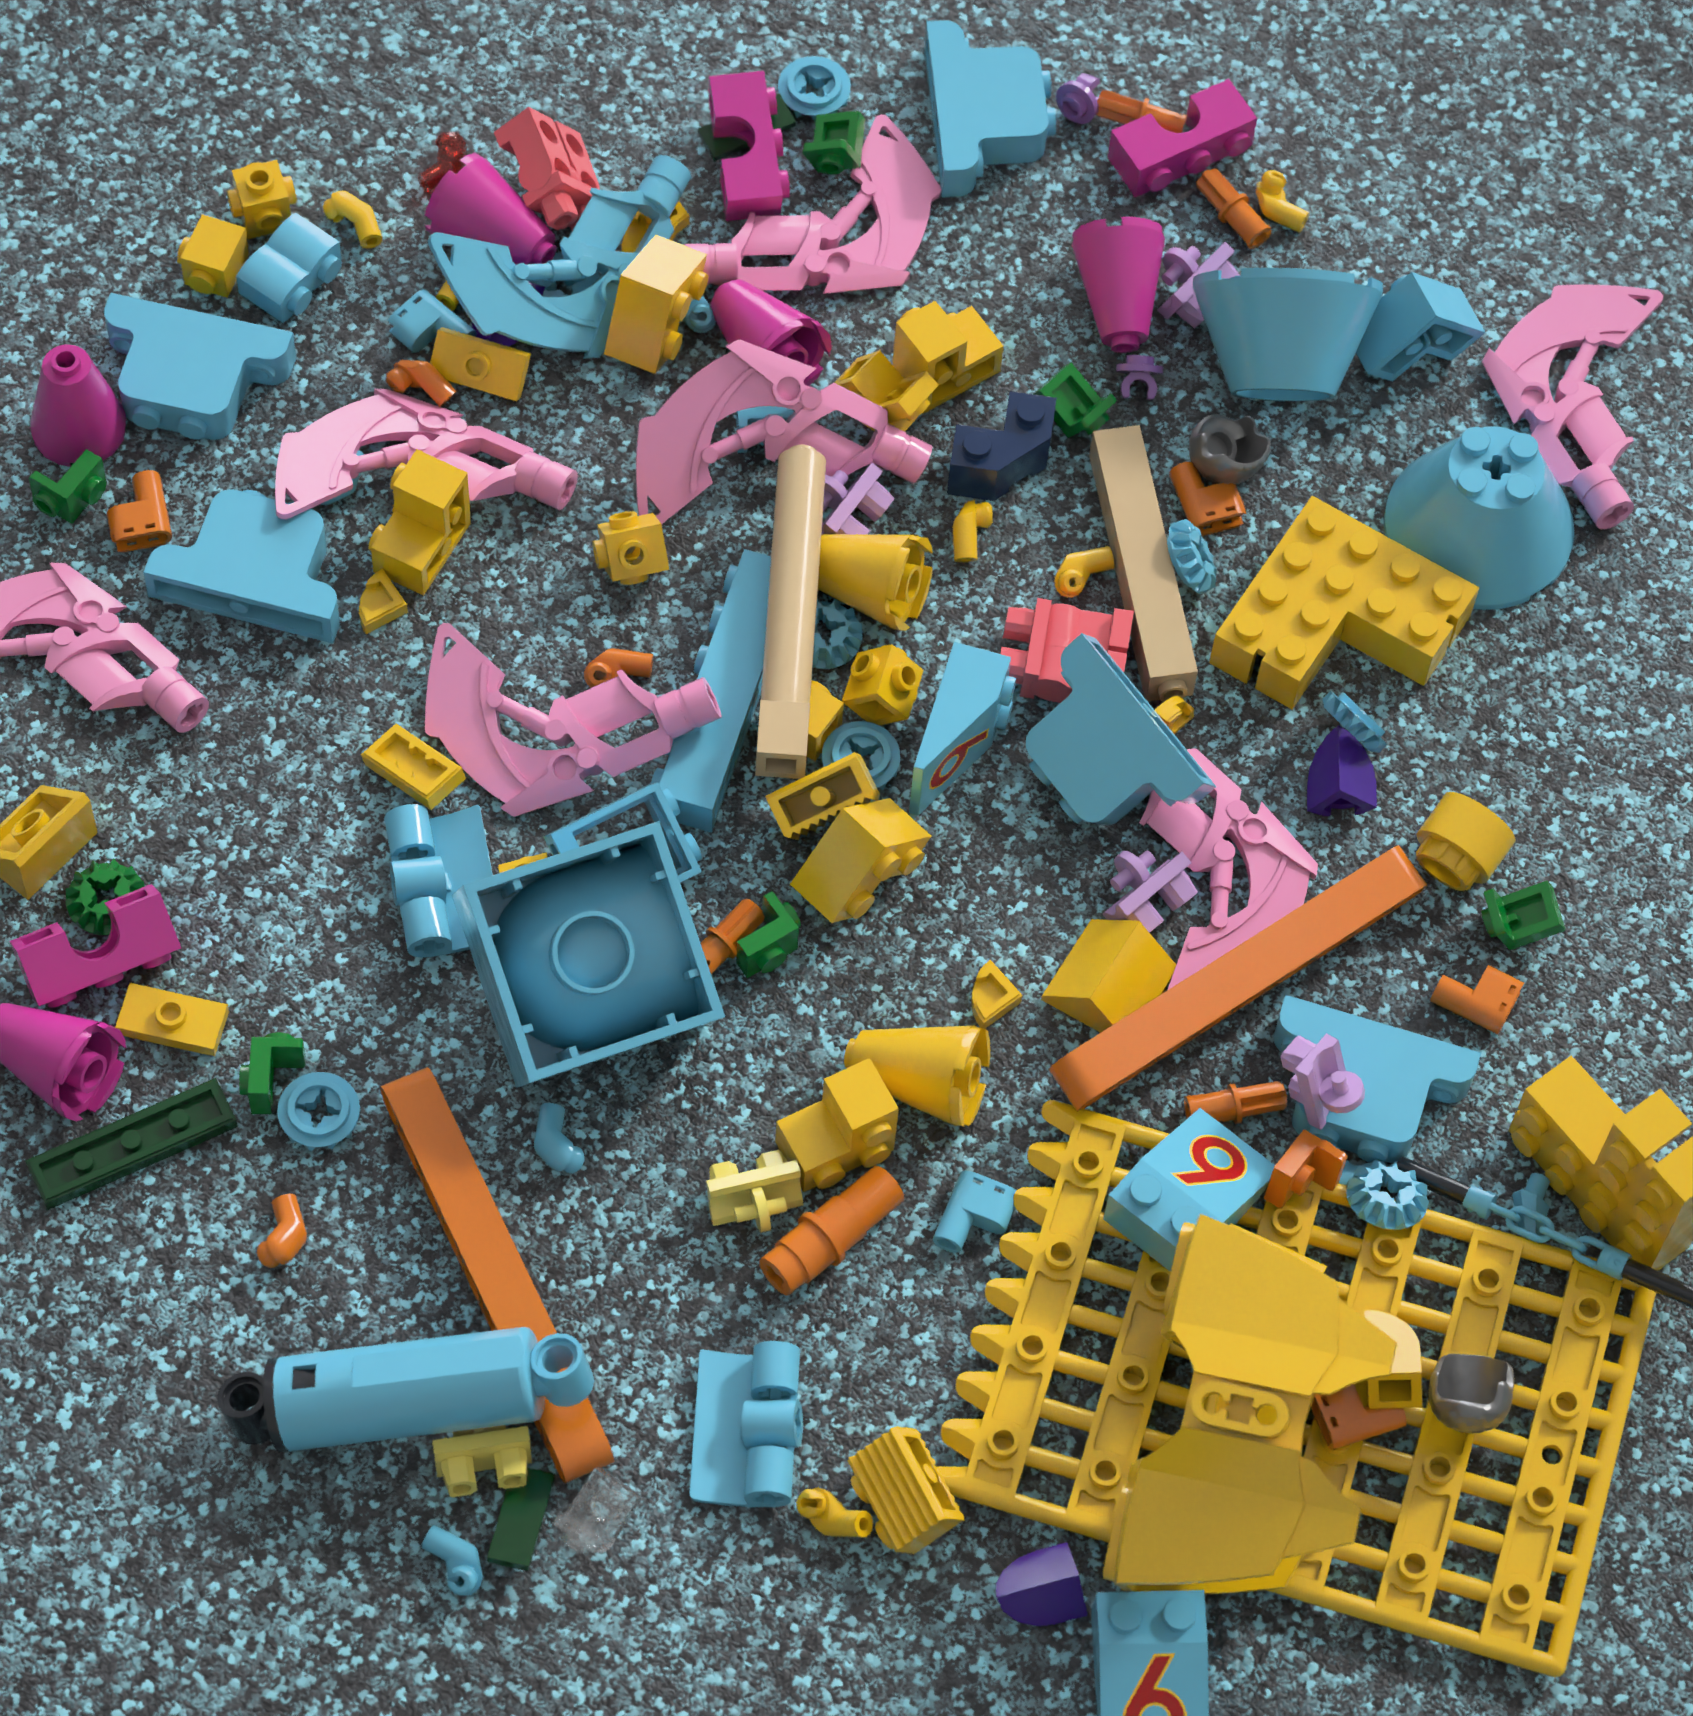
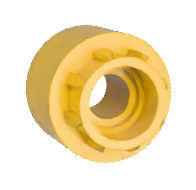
[1416,792,1516,891]

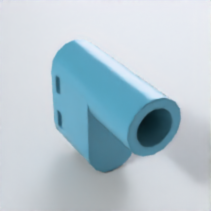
[387,289,477,353]
[933,1171,1016,1253]

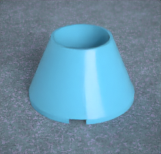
[1193,268,1383,401]

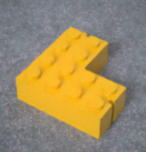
[1209,496,1480,710]
[1508,1055,1693,1271]

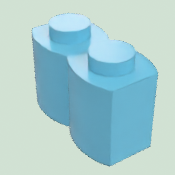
[236,213,342,323]

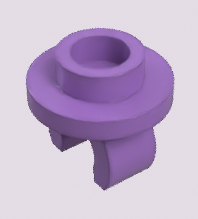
[1056,73,1100,124]
[1116,355,1163,400]

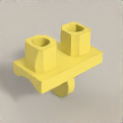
[706,1150,803,1233]
[432,1425,532,1498]

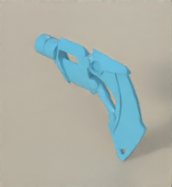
[428,155,691,359]

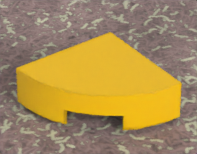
[359,569,408,634]
[1155,696,1194,735]
[971,960,1022,1029]

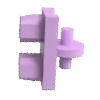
[1157,242,1240,328]
[821,463,895,534]
[1102,850,1198,933]
[1280,1033,1365,1130]

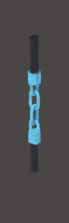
[1397,1156,1693,1309]

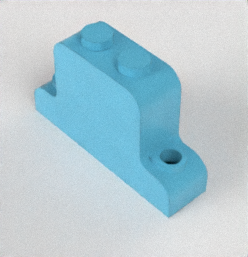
[924,20,1056,197]
[104,293,296,440]
[143,489,340,644]
[1026,633,1217,826]
[1274,995,1481,1163]

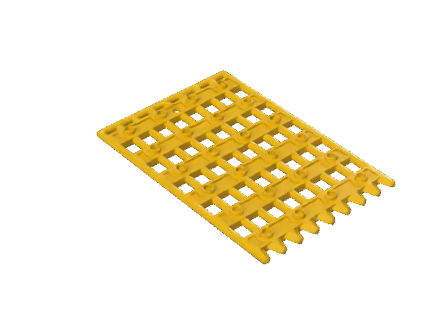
[938,1100,1656,1677]

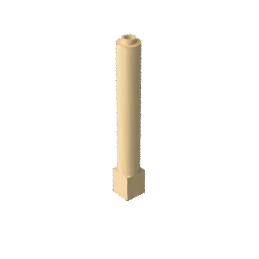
[755,445,826,779]

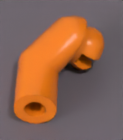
[386,360,457,407]
[584,648,654,688]
[257,1194,307,1268]

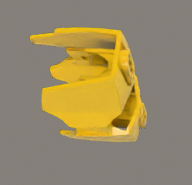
[1103,1214,1397,1594]

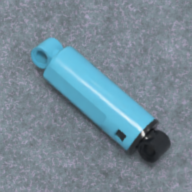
[217,1327,594,1453]

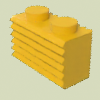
[765,752,880,840]
[847,1426,964,1554]

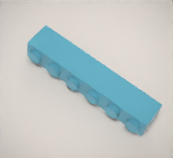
[651,549,771,833]

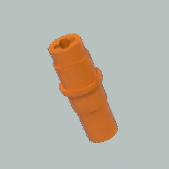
[759,1166,904,1296]

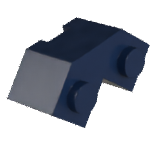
[947,391,1057,501]

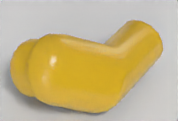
[1054,546,1114,598]

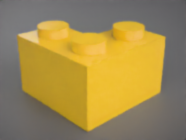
[604,235,709,374]
[892,300,1004,414]
[368,449,471,596]
[790,798,932,923]
[775,1058,899,1192]

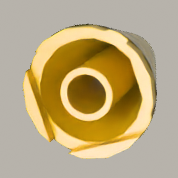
[818,534,933,631]
[844,1026,990,1127]

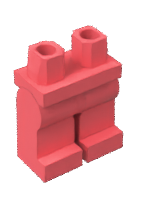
[494,107,600,231]
[1000,598,1134,703]

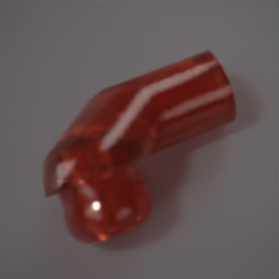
[417,131,467,194]

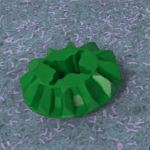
[65,858,145,935]

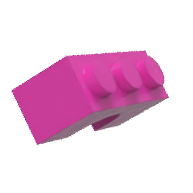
[708,71,790,221]
[1107,79,1257,197]
[9,884,181,1007]

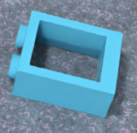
[543,782,702,883]

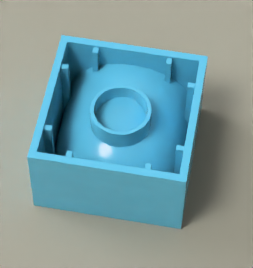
[452,821,725,1088]

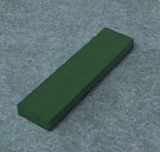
[25,1078,238,1210]

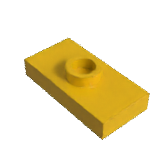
[430,327,531,401]
[361,724,466,810]
[115,983,229,1057]

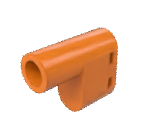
[1169,462,1247,536]
[106,470,172,552]
[1430,965,1524,1034]
[1311,1384,1407,1450]

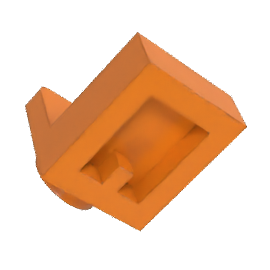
[1264,1129,1347,1209]

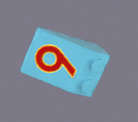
[909,642,1017,815]
[1103,1108,1275,1272]
[1091,1590,1209,1716]

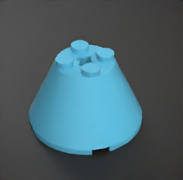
[1384,426,1574,610]

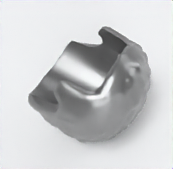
[1189,414,1271,484]
[1428,1354,1514,1434]

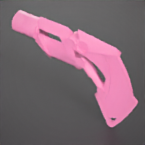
[684,115,941,294]
[1482,285,1663,529]
[636,339,933,524]
[275,389,578,519]
[0,563,209,733]
[425,623,722,817]
[1139,748,1318,990]

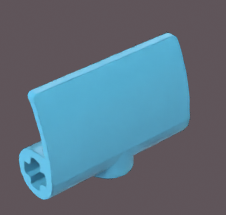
[384,804,493,958]
[690,1341,803,1507]

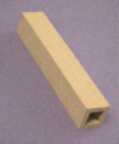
[1089,425,1198,702]

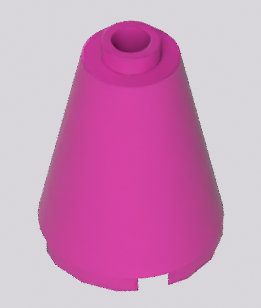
[425,153,557,265]
[1072,217,1165,353]
[710,279,832,386]
[30,345,126,467]
[0,1003,126,1122]

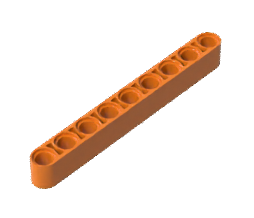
[1048,845,1428,1112]
[380,1067,614,1484]

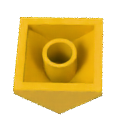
[0,785,98,900]
[1041,919,1176,1033]

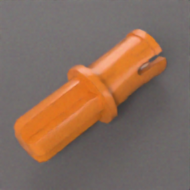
[1097,90,1187,133]
[1196,168,1272,249]
[701,899,765,975]
[1184,1081,1287,1124]

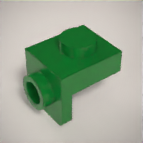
[802,110,865,175]
[1034,362,1117,438]
[28,449,107,524]
[1481,880,1566,950]
[736,891,801,978]
[239,1032,306,1115]

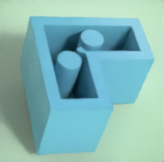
[1356,272,1486,381]

